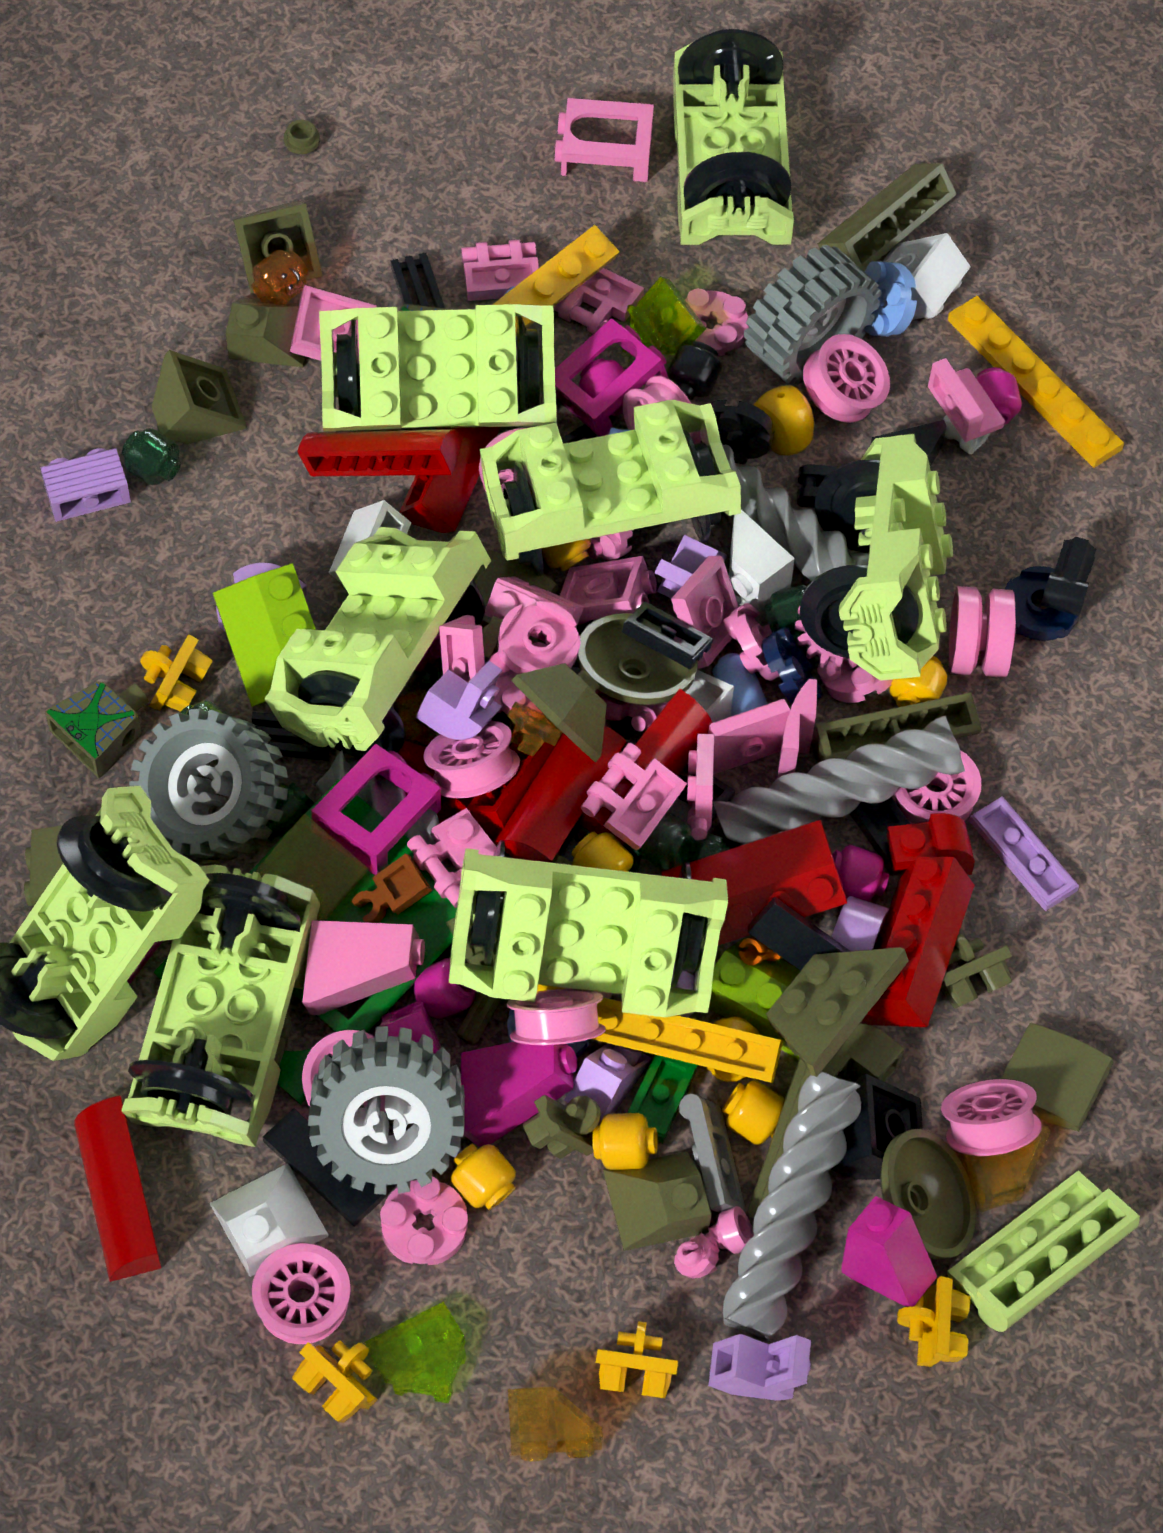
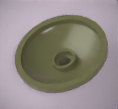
[576,613,698,705]
[880,1129,976,1260]

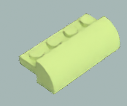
[947,1171,1140,1332]

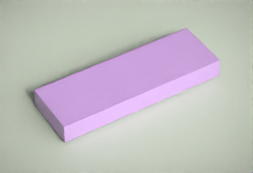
[969,796,1079,911]

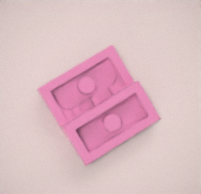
[777,679,817,779]

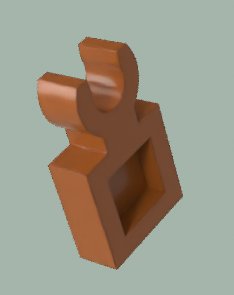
[352,854,432,923]

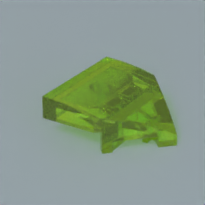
[622,276,706,355]
[364,1302,467,1404]

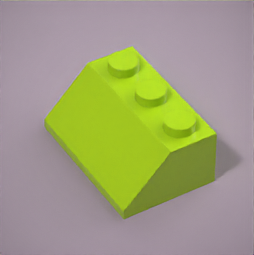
[212,563,316,707]
[709,938,800,1060]

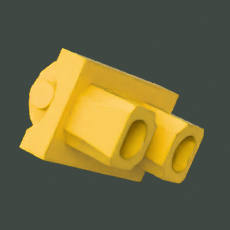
[140,634,213,713]
[897,1276,970,1367]
[595,1321,678,1398]
[292,1340,378,1423]

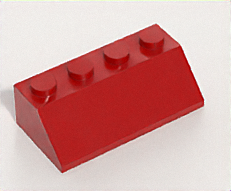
[661,819,847,946]
[860,857,975,1028]

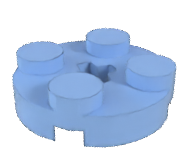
[864,261,917,337]

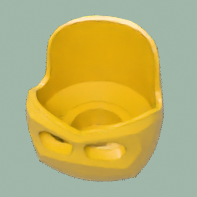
[753,385,814,455]

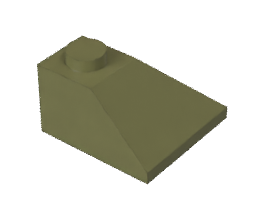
[233,200,322,293]
[226,297,305,367]
[152,350,247,444]
[511,663,607,762]
[603,1151,711,1251]

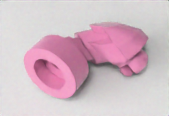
[674,1206,754,1278]

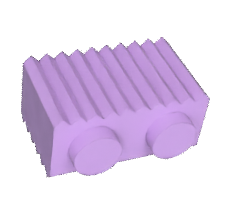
[40,448,131,522]

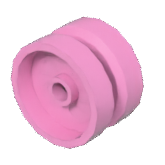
[948,586,1016,678]

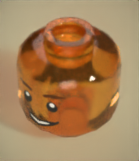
[251,250,309,304]

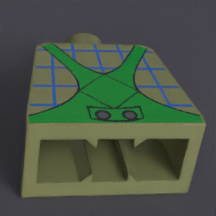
[45,681,148,778]

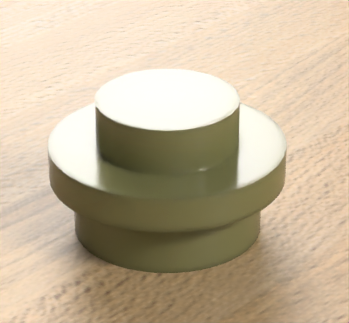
[284,120,320,154]

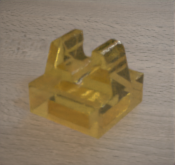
[507,701,562,756]

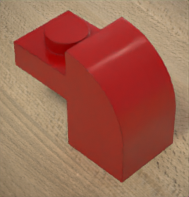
[886,813,975,875]

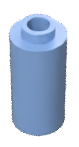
[712,653,768,717]

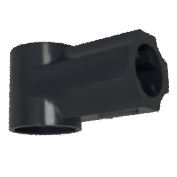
[1041,537,1096,616]

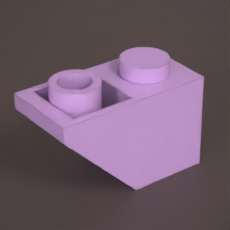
[564,1043,652,1123]

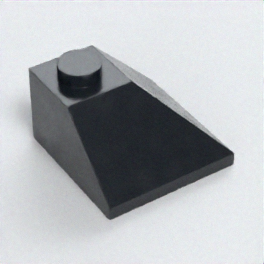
[831,1074,923,1180]

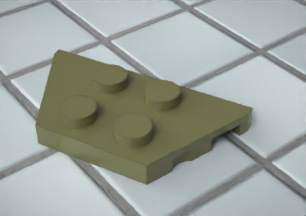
[766,947,909,1077]

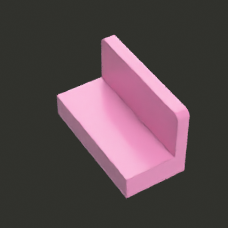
[928,358,1005,442]
[439,615,485,682]

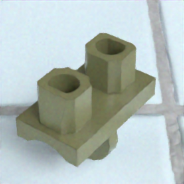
[940,933,1012,1009]
[523,1095,601,1159]

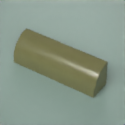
[817,163,957,271]
[811,692,982,763]

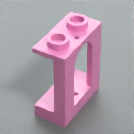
[555,98,654,182]

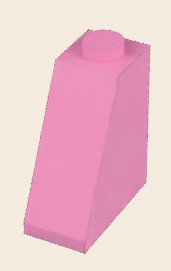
[302,920,425,1015]

